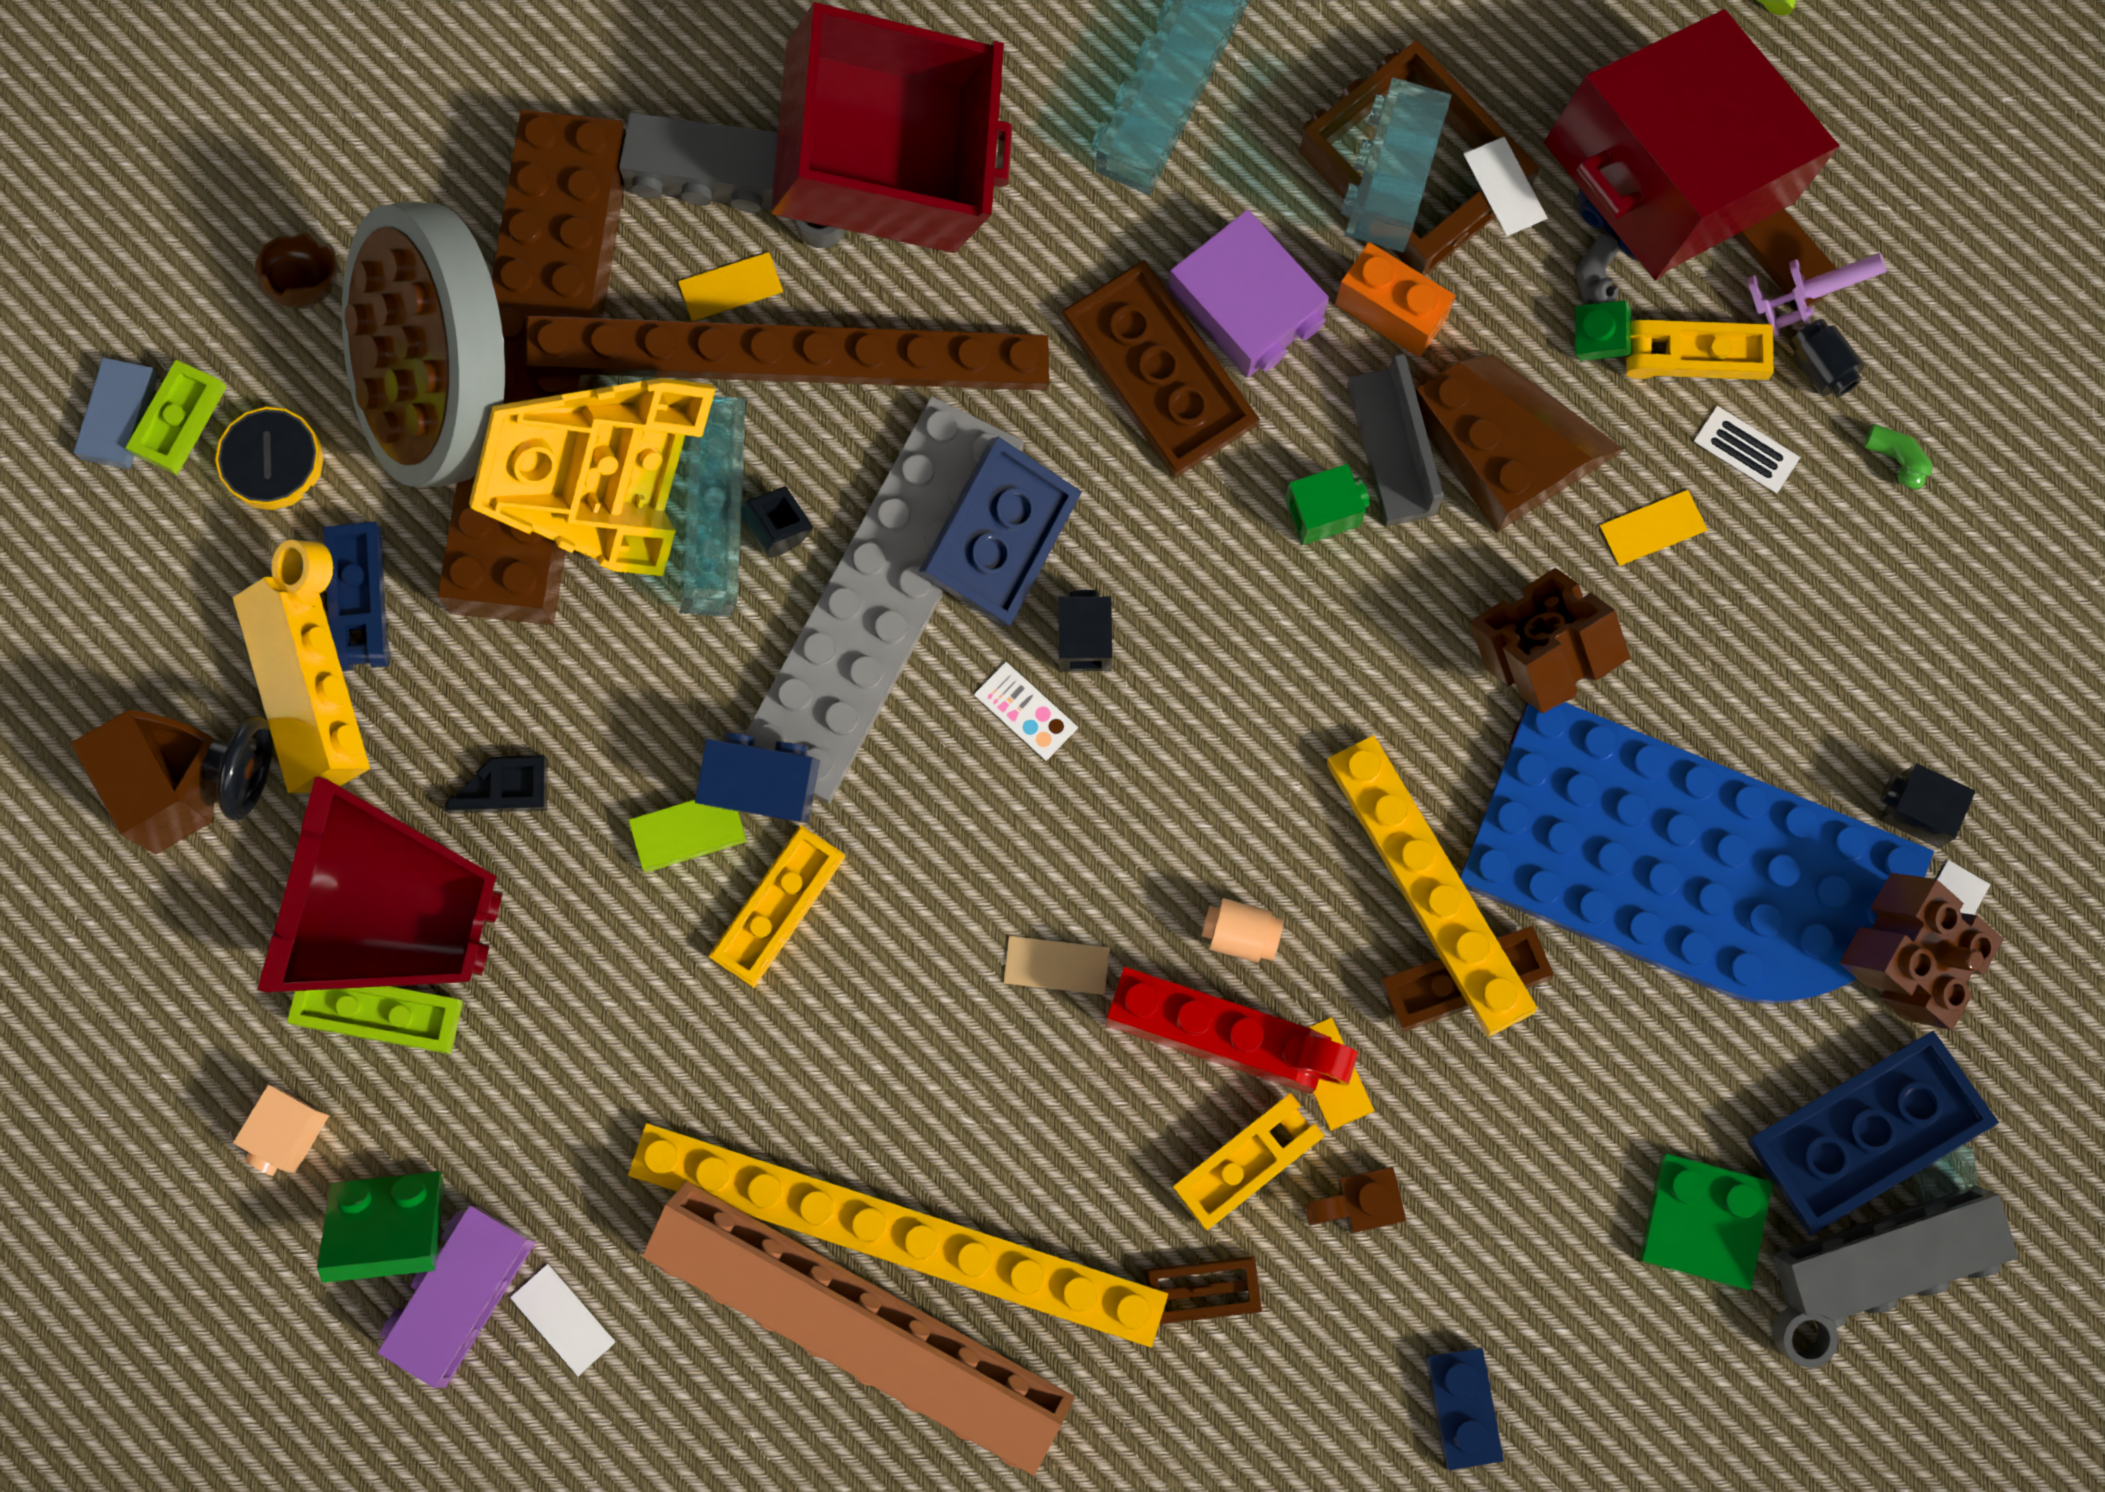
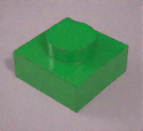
[1575,300,1631,361]

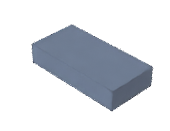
[73,358,159,470]

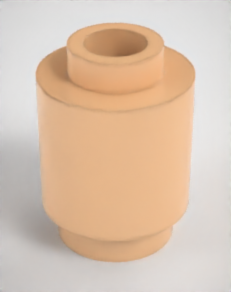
[1201,898,1284,963]

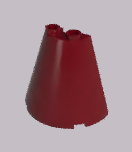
[257,776,503,993]

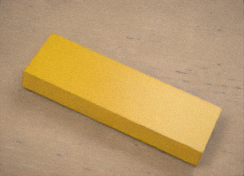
[708,824,845,988]

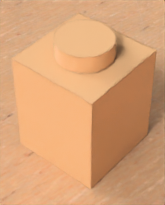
[233,1084,330,1176]

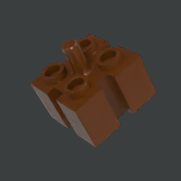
[1469,567,1630,714]
[1839,873,2004,1031]

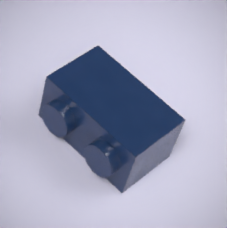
[695,732,820,824]

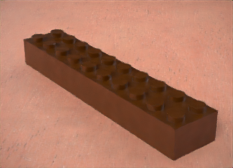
[437,109,626,626]

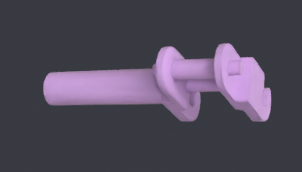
[1748,253,1887,337]

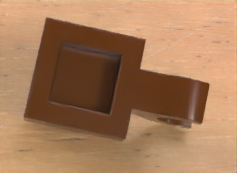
[1304,1167,1407,1234]

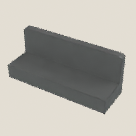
[1347,353,1444,527]

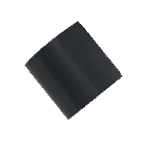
[739,486,813,558]

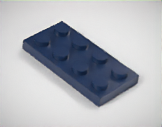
[1747,1030,1999,1237]

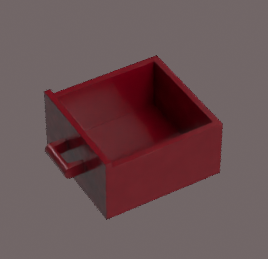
[771,2,1013,253]
[1543,9,1840,281]

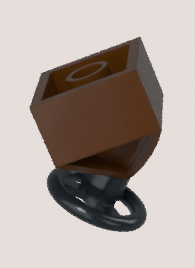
[70,710,273,855]

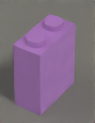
[1168,209,1329,378]

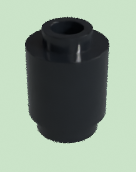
[1789,319,1865,398]

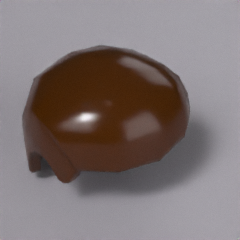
[255,232,338,309]

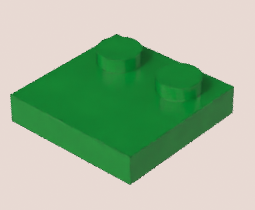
[1638,1154,1773,1291]
[317,1171,445,1283]

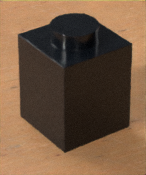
[1058,589,1113,672]
[1880,763,1976,848]

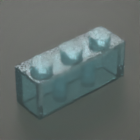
[1341,77,1452,252]

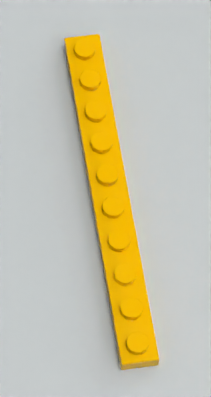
[628,1123,1168,1348]

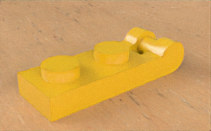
[1626,320,1774,380]
[1172,1093,1325,1231]

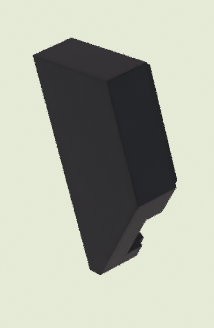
[445,755,548,814]

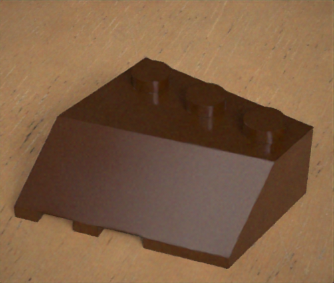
[1416,354,1624,533]

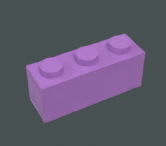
[377,1205,536,1388]

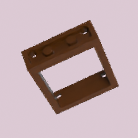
[1299,39,1540,276]

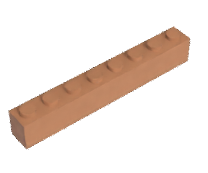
[642,1181,1075,1476]

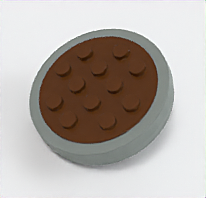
[342,201,505,487]

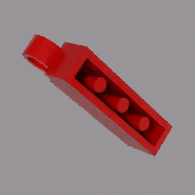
[1106,967,1358,1095]

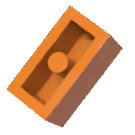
[1335,242,1456,358]

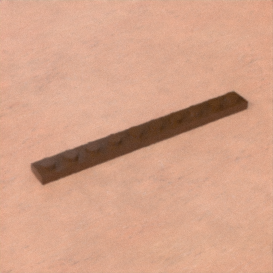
[527,316,1049,391]

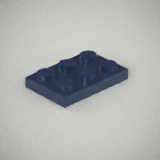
[918,436,1082,626]

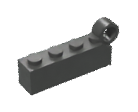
[619,113,846,248]
[1772,1185,2018,1368]

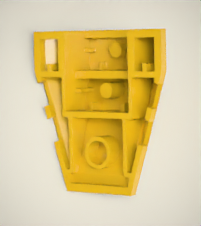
[469,378,716,576]

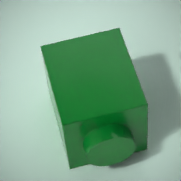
[1285,463,1370,546]

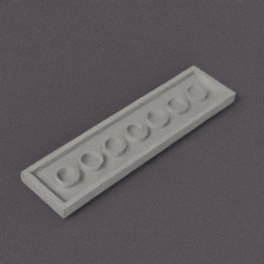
[745,396,1023,805]

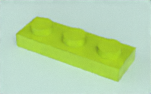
[287,986,463,1055]

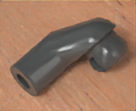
[1575,235,1620,305]

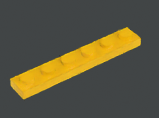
[1327,735,1538,1038]

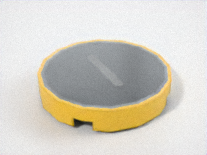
[215,407,324,510]

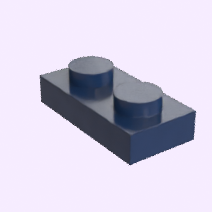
[1425,1348,1504,1470]

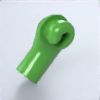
[1864,423,1932,489]

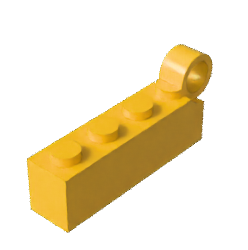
[232,540,370,793]

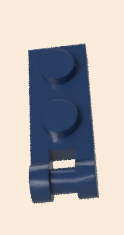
[324,522,390,671]

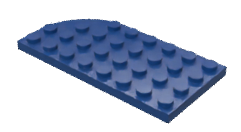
[1460,702,1934,1004]

